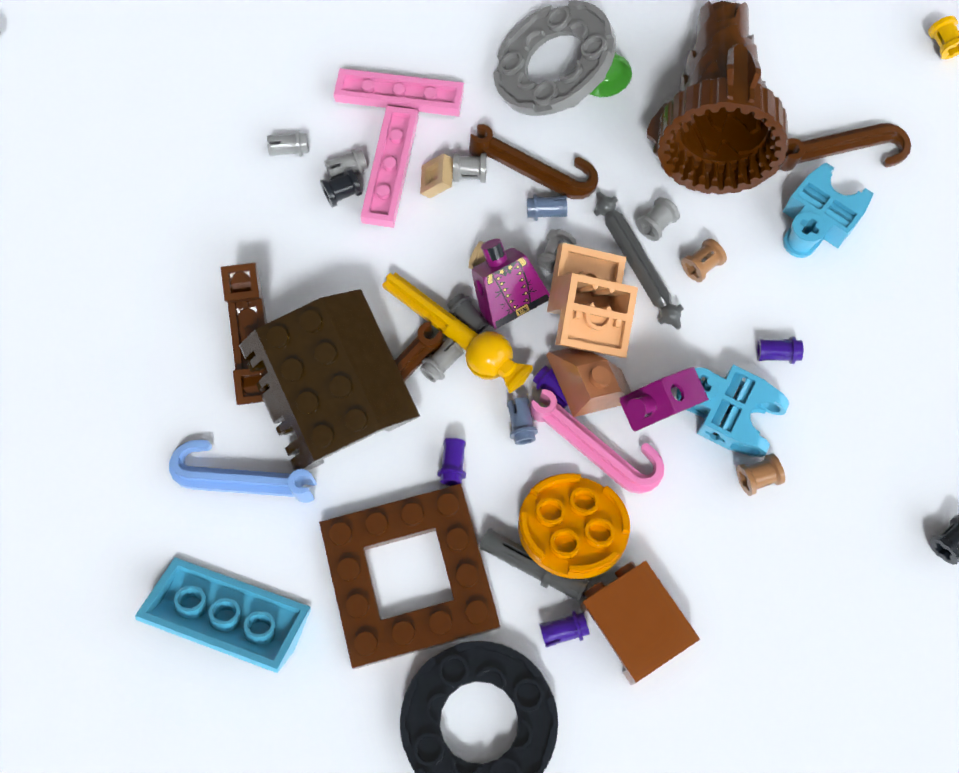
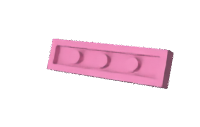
[334,68,464,117]
[360,106,419,228]

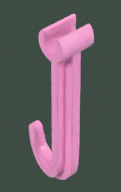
[530,389,665,494]

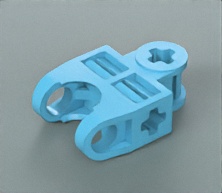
[783,163,874,258]
[676,364,789,457]

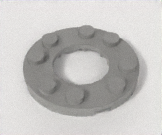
[494,0,616,116]

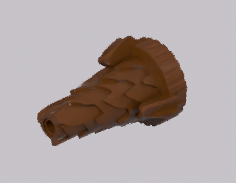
[647,1,788,195]

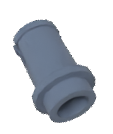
[527,194,567,221]
[507,397,538,445]

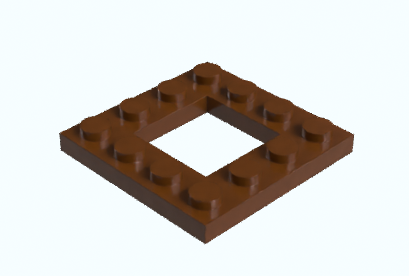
[319,484,501,670]

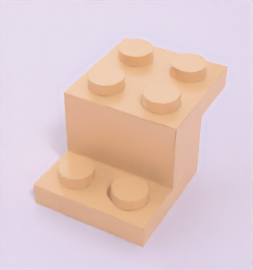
[547,243,638,358]

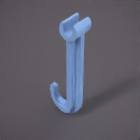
[169,440,317,503]

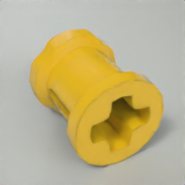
[928,15,959,60]

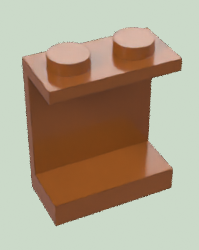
[580,560,701,686]

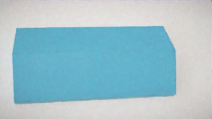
[135,557,311,673]

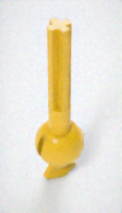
[382,272,533,393]

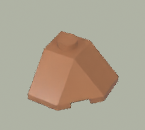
[546,348,631,417]

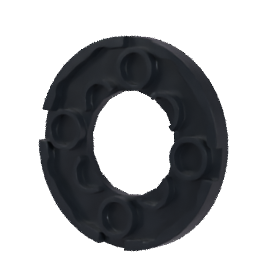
[400,641,558,773]

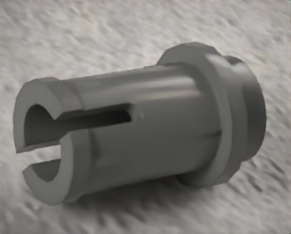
[447,293,489,334]

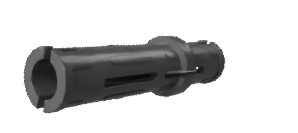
[479,528,590,603]

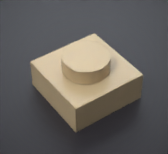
[420,153,453,198]

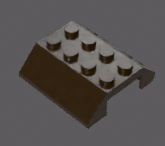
[239,289,421,471]

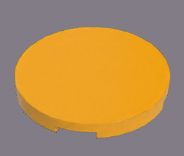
[518,473,630,579]

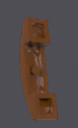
[220,262,268,405]

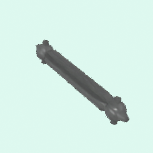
[593,192,684,330]

